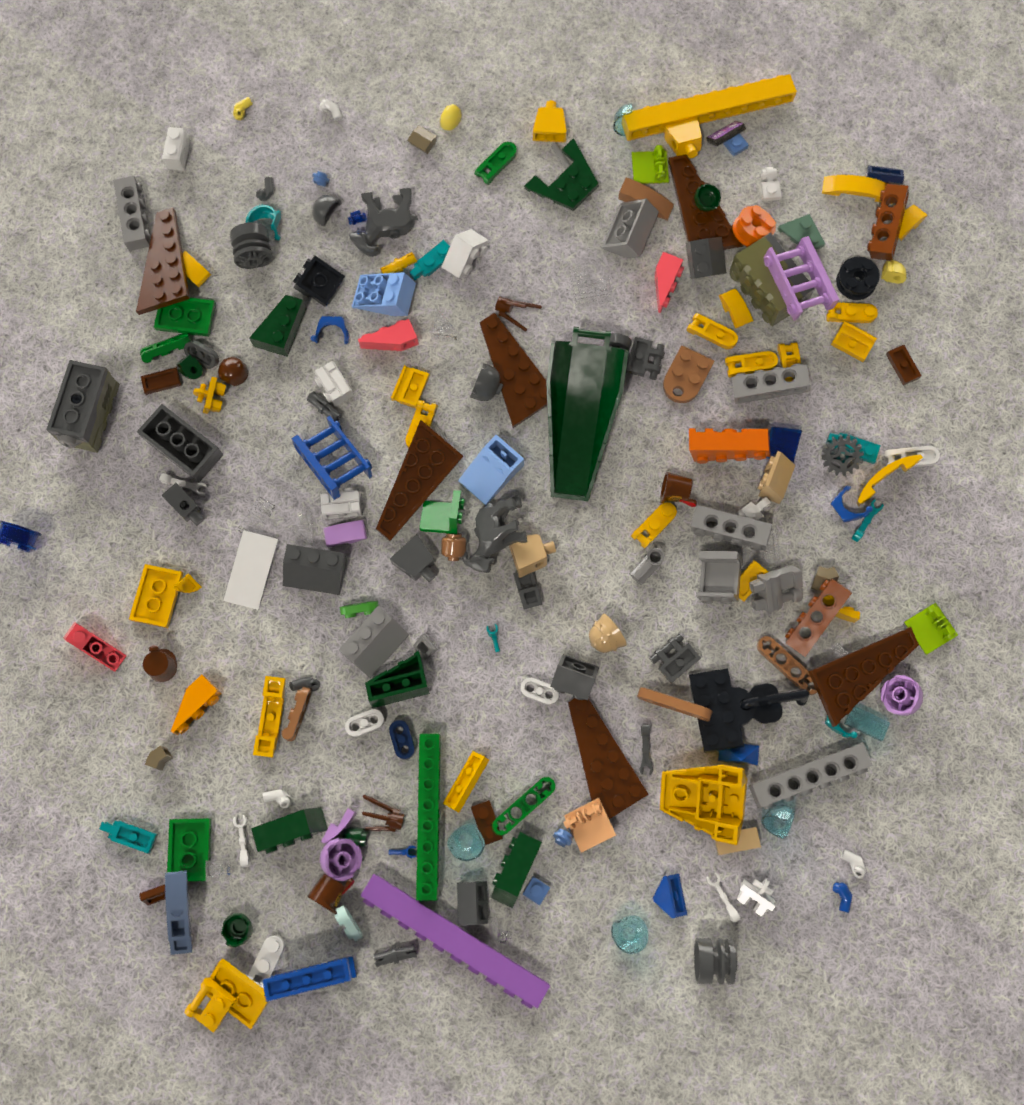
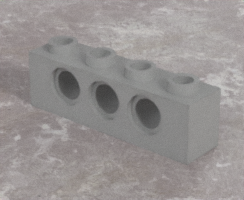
[113,176,151,251]
[731,363,811,404]
[690,505,772,552]

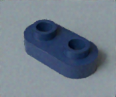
[389,720,415,760]

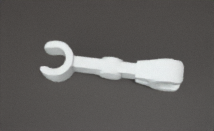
[159,473,208,496]
[233,815,251,868]
[706,872,740,922]

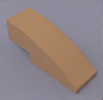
[618,177,674,221]

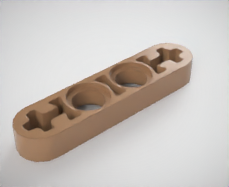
[757,636,817,696]
[637,687,713,721]

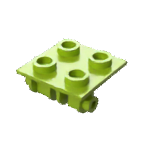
[631,145,669,184]
[904,603,958,655]

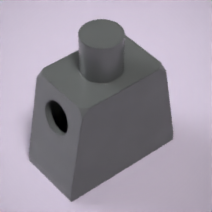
[162,483,205,526]
[390,534,437,582]

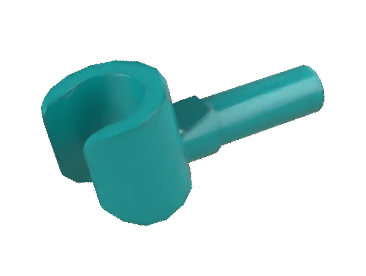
[487,624,500,652]

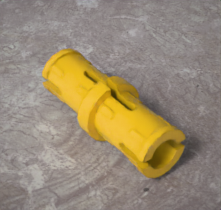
[380,251,417,274]

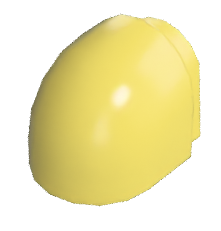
[440,104,462,131]
[881,260,907,284]

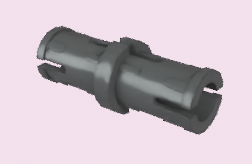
[307,391,342,422]
[374,944,417,967]

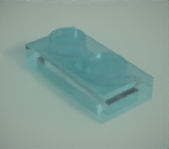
[844,706,890,742]

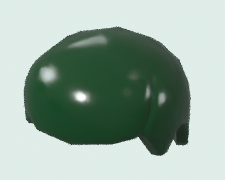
[694,183,721,212]
[221,913,253,947]

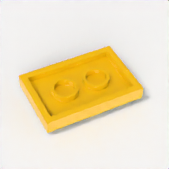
[129,564,184,629]
[206,958,269,1029]

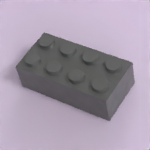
[137,404,223,483]

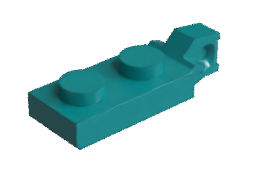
[410,240,450,281]
[826,433,881,464]
[99,820,158,854]

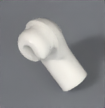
[320,99,342,121]
[263,789,292,809]
[840,849,866,878]

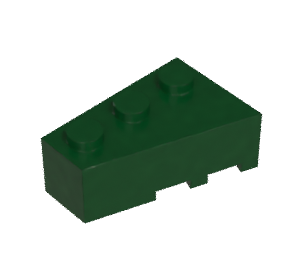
[249,295,306,357]
[365,650,430,708]
[251,807,328,854]
[491,832,542,908]

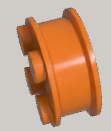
[732,205,776,247]

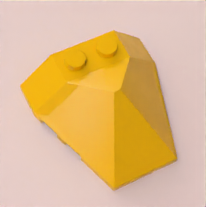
[660,764,747,845]

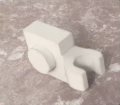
[736,497,771,521]

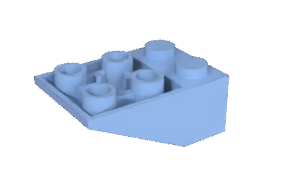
[352,272,416,316]
[458,435,524,505]

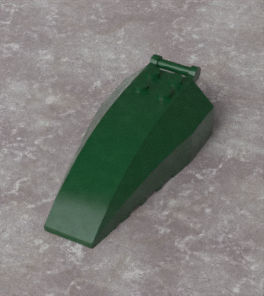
[546,326,629,502]

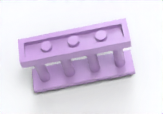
[763,236,840,321]

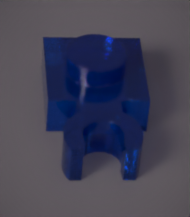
[347,210,367,225]

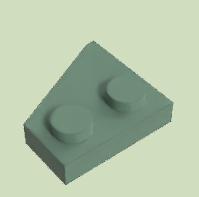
[778,214,825,250]

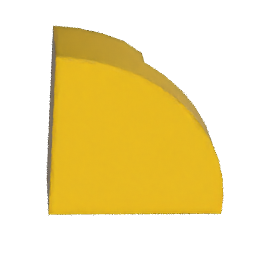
[173,573,202,593]

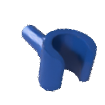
[388,846,417,858]

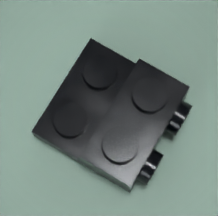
[293,255,345,307]

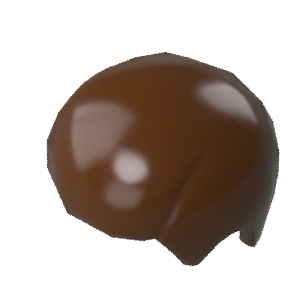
[218,357,249,386]

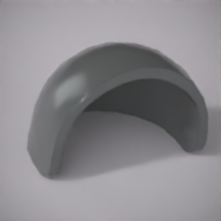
[312,195,342,226]

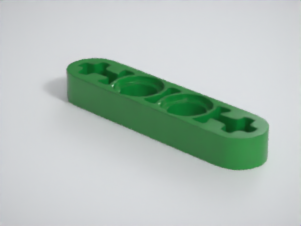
[491,777,556,836]

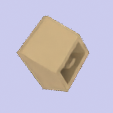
[757,451,795,504]

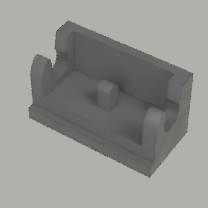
[457,881,488,925]

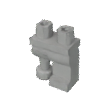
[749,565,803,613]

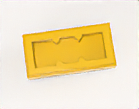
[739,560,768,602]

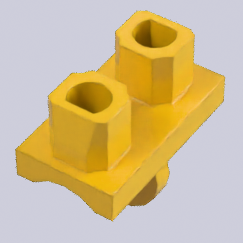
[193,377,226,414]

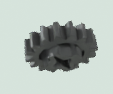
[821,434,864,476]

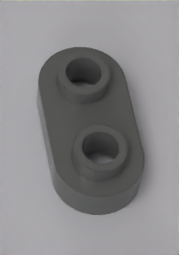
[184,340,219,369]

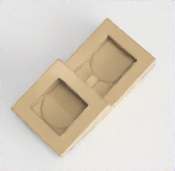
[715,827,761,855]

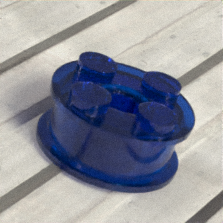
[0,521,42,553]

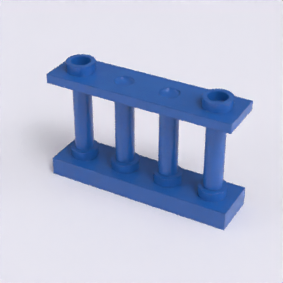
[291,416,373,500]
[262,956,357,1002]

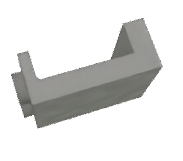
[696,551,742,604]

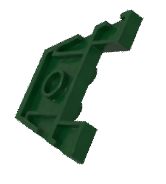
[524,139,599,211]

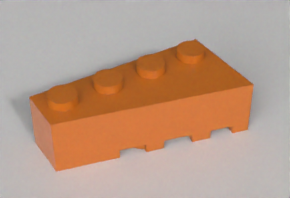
[689,428,770,464]

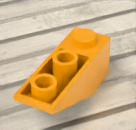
[171,674,222,735]

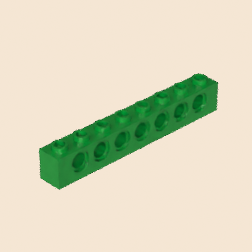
[416,734,441,900]

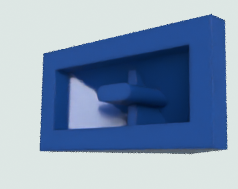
[718,744,759,766]
[653,874,687,918]

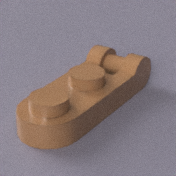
[282,687,311,741]

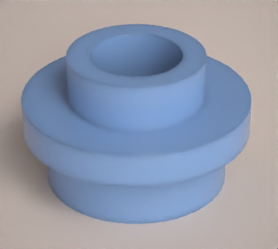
[312,171,330,187]
[553,829,573,847]

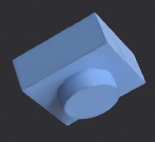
[723,132,749,157]
[523,877,550,906]

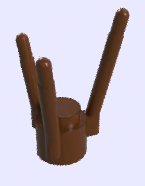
[495,297,542,331]
[362,795,404,832]

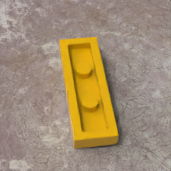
[443,751,489,813]

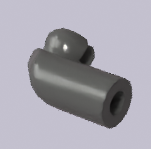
[256,177,274,201]
[289,677,320,692]

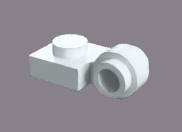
[760,167,781,201]

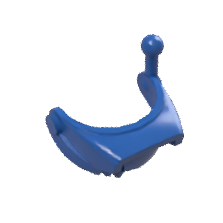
[311,316,349,344]
[830,486,873,522]

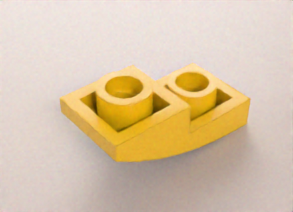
[898,204,928,241]
[183,251,211,287]
[719,288,753,328]
[823,595,860,623]

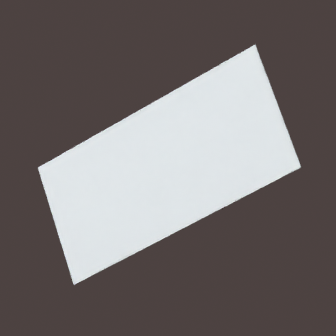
[223,530,278,610]

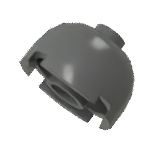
[470,363,503,401]

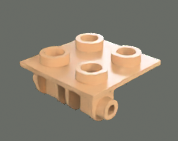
[564,798,616,853]

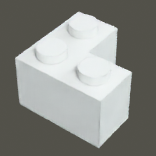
[442,229,489,278]

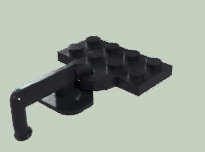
[689,668,810,753]

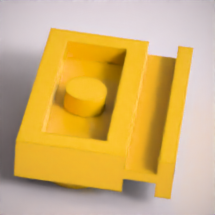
[831,321,877,362]
[391,365,429,408]

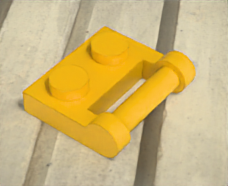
[184,978,237,1033]

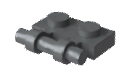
[626,337,665,380]
[649,634,701,683]

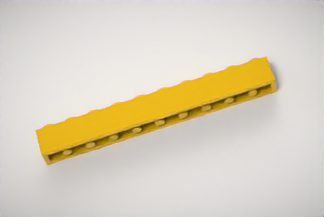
[621,74,797,141]

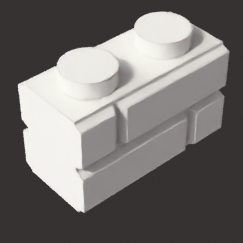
[162,127,190,171]
[314,361,354,407]
[320,488,362,520]

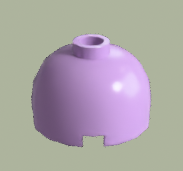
[881,675,924,716]
[320,838,362,881]

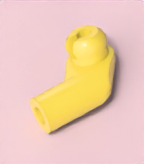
[233,97,253,120]

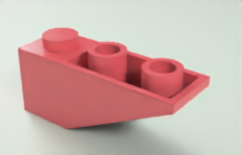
[655,252,684,313]
[358,319,419,351]
[63,622,126,672]

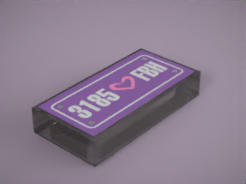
[706,121,746,146]

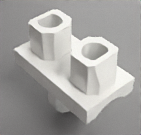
[737,879,775,917]

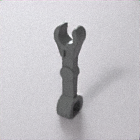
[639,724,653,775]

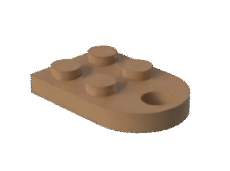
[663,345,714,403]

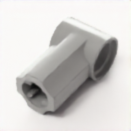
[629,548,664,585]

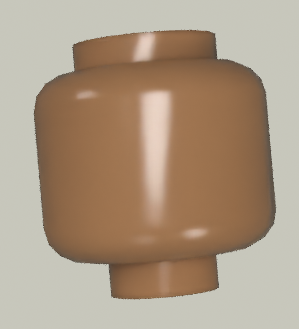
[441,533,466,561]

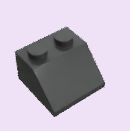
[686,237,726,279]
[550,654,599,700]

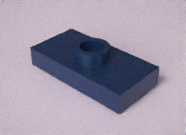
[867,165,904,184]

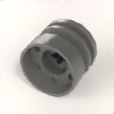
[230,222,272,269]
[694,938,737,985]

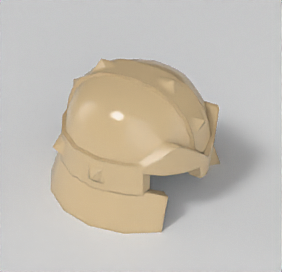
[589,613,627,653]

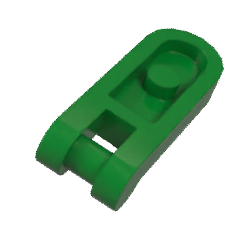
[474,141,517,185]
[140,333,191,363]

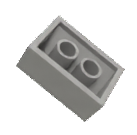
[601,199,659,258]
[339,606,409,678]

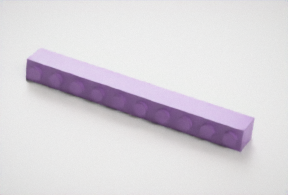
[360,874,550,1009]

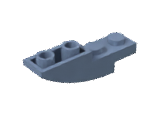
[165,871,192,955]

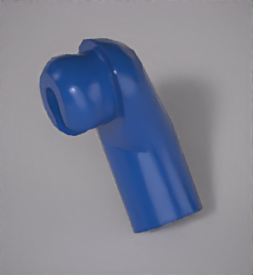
[833,882,852,913]

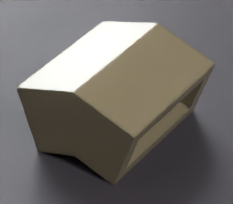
[407,125,437,154]
[811,566,839,592]
[145,746,173,771]

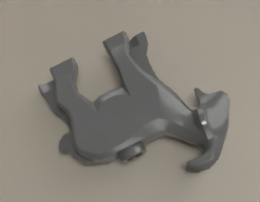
[349,188,418,257]
[462,495,527,573]

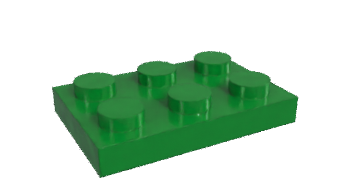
[154,298,216,337]
[167,818,211,881]

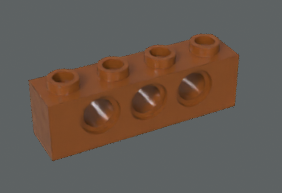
[867,184,909,261]
[785,578,852,657]

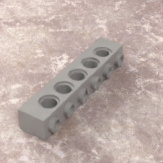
[749,743,873,811]

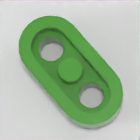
[339,601,379,618]

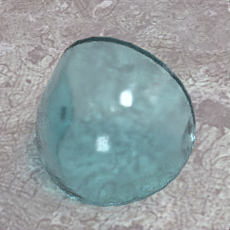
[613,103,633,136]
[761,805,796,839]
[447,823,485,861]
[611,915,649,954]

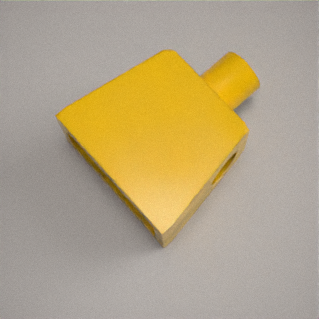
[533,100,566,142]
[664,117,702,158]

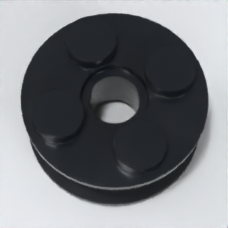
[836,257,880,300]

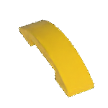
[822,175,893,204]
[856,454,923,506]
[253,676,286,758]

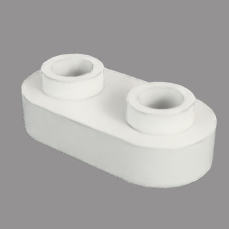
[521,678,559,705]
[345,709,384,737]

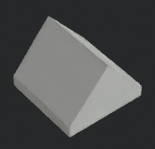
[413,634,439,660]

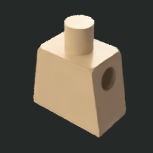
[509,534,556,578]

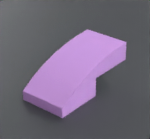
[324,520,367,547]
[321,809,357,844]

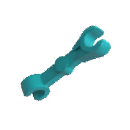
[852,499,884,542]

